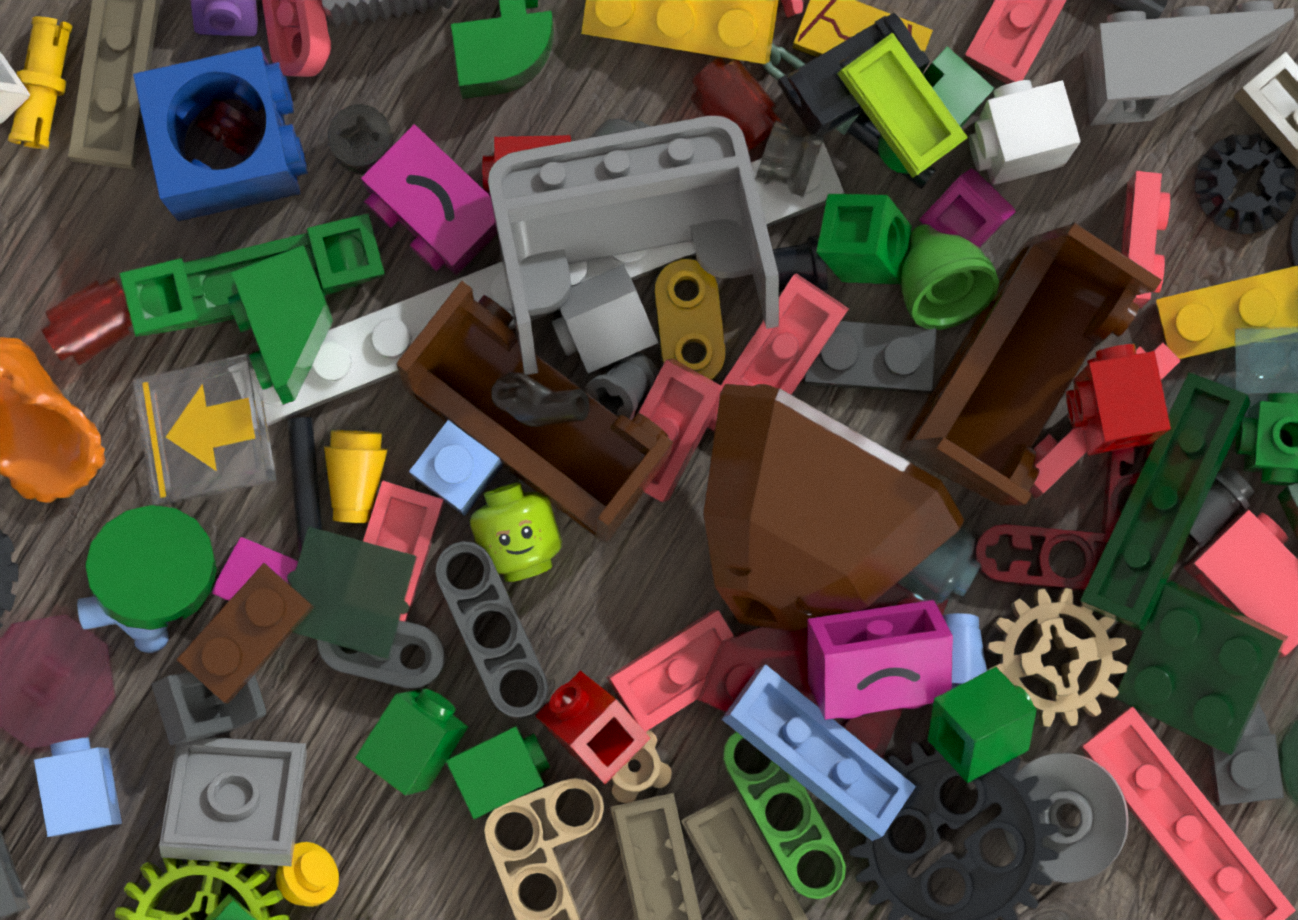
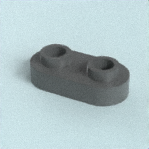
[317,608,445,689]

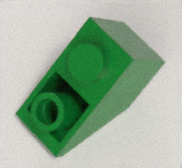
[227,245,333,405]

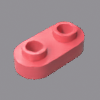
[262,0,331,77]

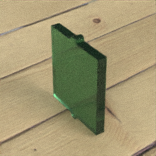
[287,526,418,659]

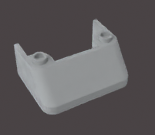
[488,116,779,375]

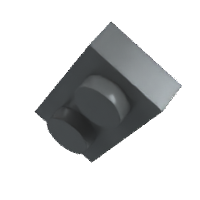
[804,321,936,394]

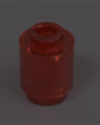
[690,57,782,152]
[41,277,132,366]

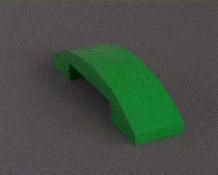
[119,213,385,337]

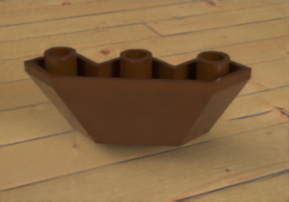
[703,384,964,631]

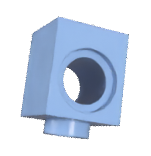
[34,737,122,837]

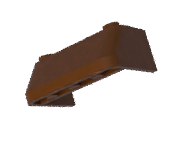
[899,223,1162,505]
[396,280,673,543]

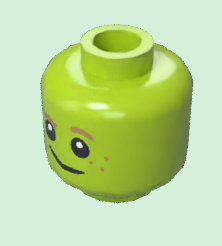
[470,483,562,582]

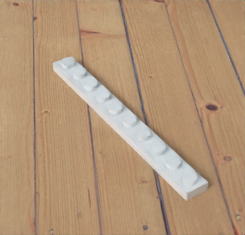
[232,137,844,430]

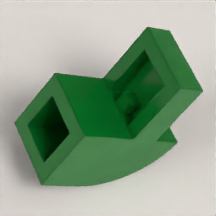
[451,0,554,99]

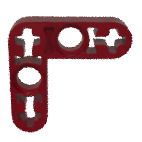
[973,446,1153,592]

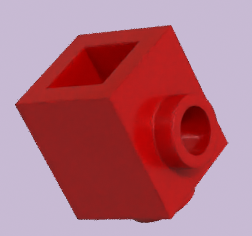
[535,670,651,784]

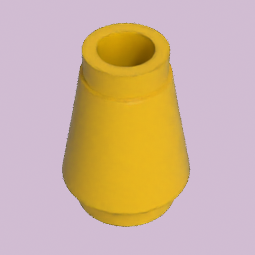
[324,430,387,523]

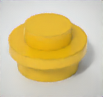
[276,842,339,907]

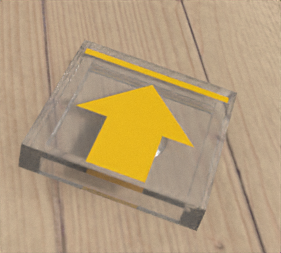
[133,354,276,505]

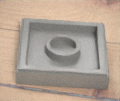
[159,737,307,866]

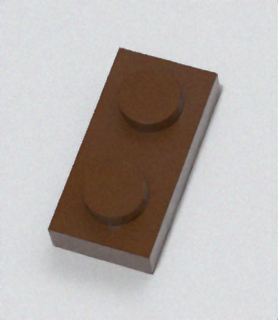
[177,563,314,704]

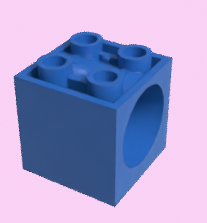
[133,46,308,221]

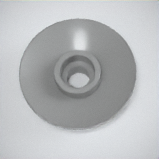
[1003,753,1129,883]

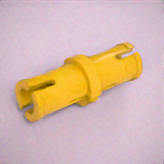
[8,16,73,149]

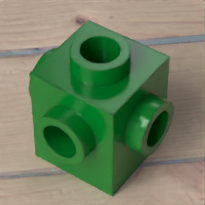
[1235,392,1298,486]

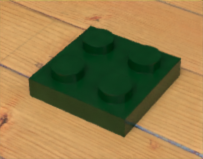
[1114,580,1288,756]

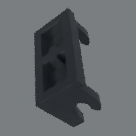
[777,13,930,141]

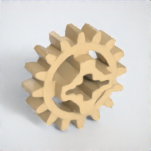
[985,588,1127,727]

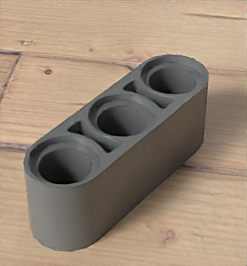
[435,541,549,719]

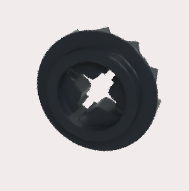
[1195,133,1297,234]

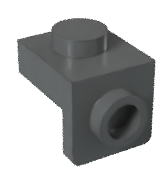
[151,672,266,745]

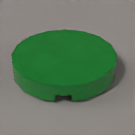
[85,505,217,630]

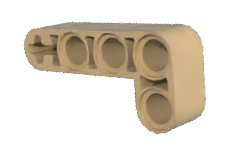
[484,778,604,920]

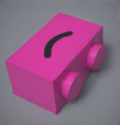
[361,124,497,276]
[808,600,953,720]

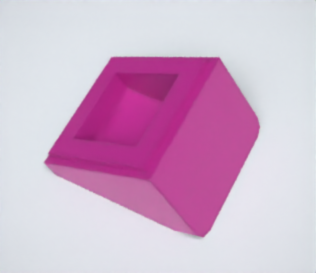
[919,168,1015,248]
[211,537,299,601]

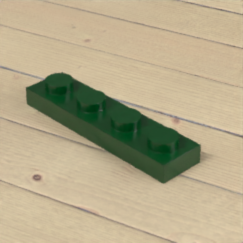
[1080,372,1251,631]

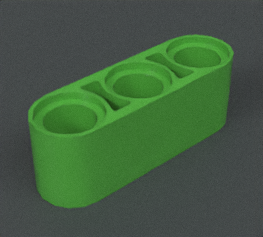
[722,732,846,899]

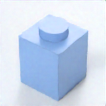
[409,420,502,516]

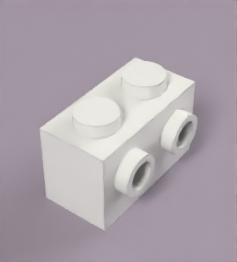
[969,80,1080,186]

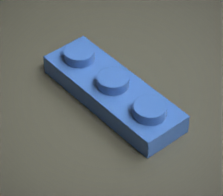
[721,664,916,841]

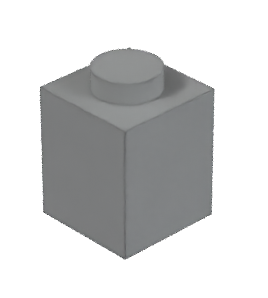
[551,264,658,373]

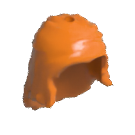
[0,337,105,503]

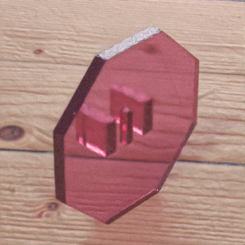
[0,615,116,749]

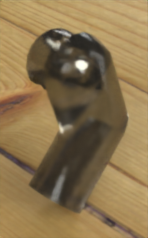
[491,372,589,427]

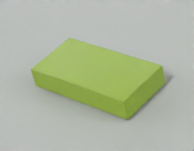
[837,33,968,178]

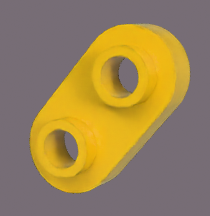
[655,259,726,381]

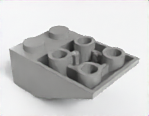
[1083,1,1294,126]

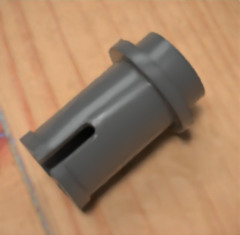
[1187,466,1255,548]

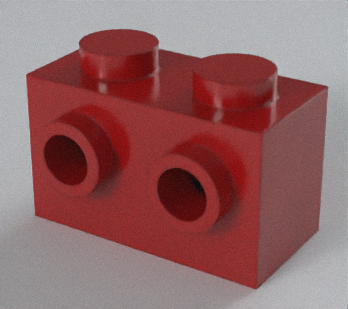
[1066,344,1171,455]

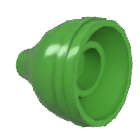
[900,224,999,330]

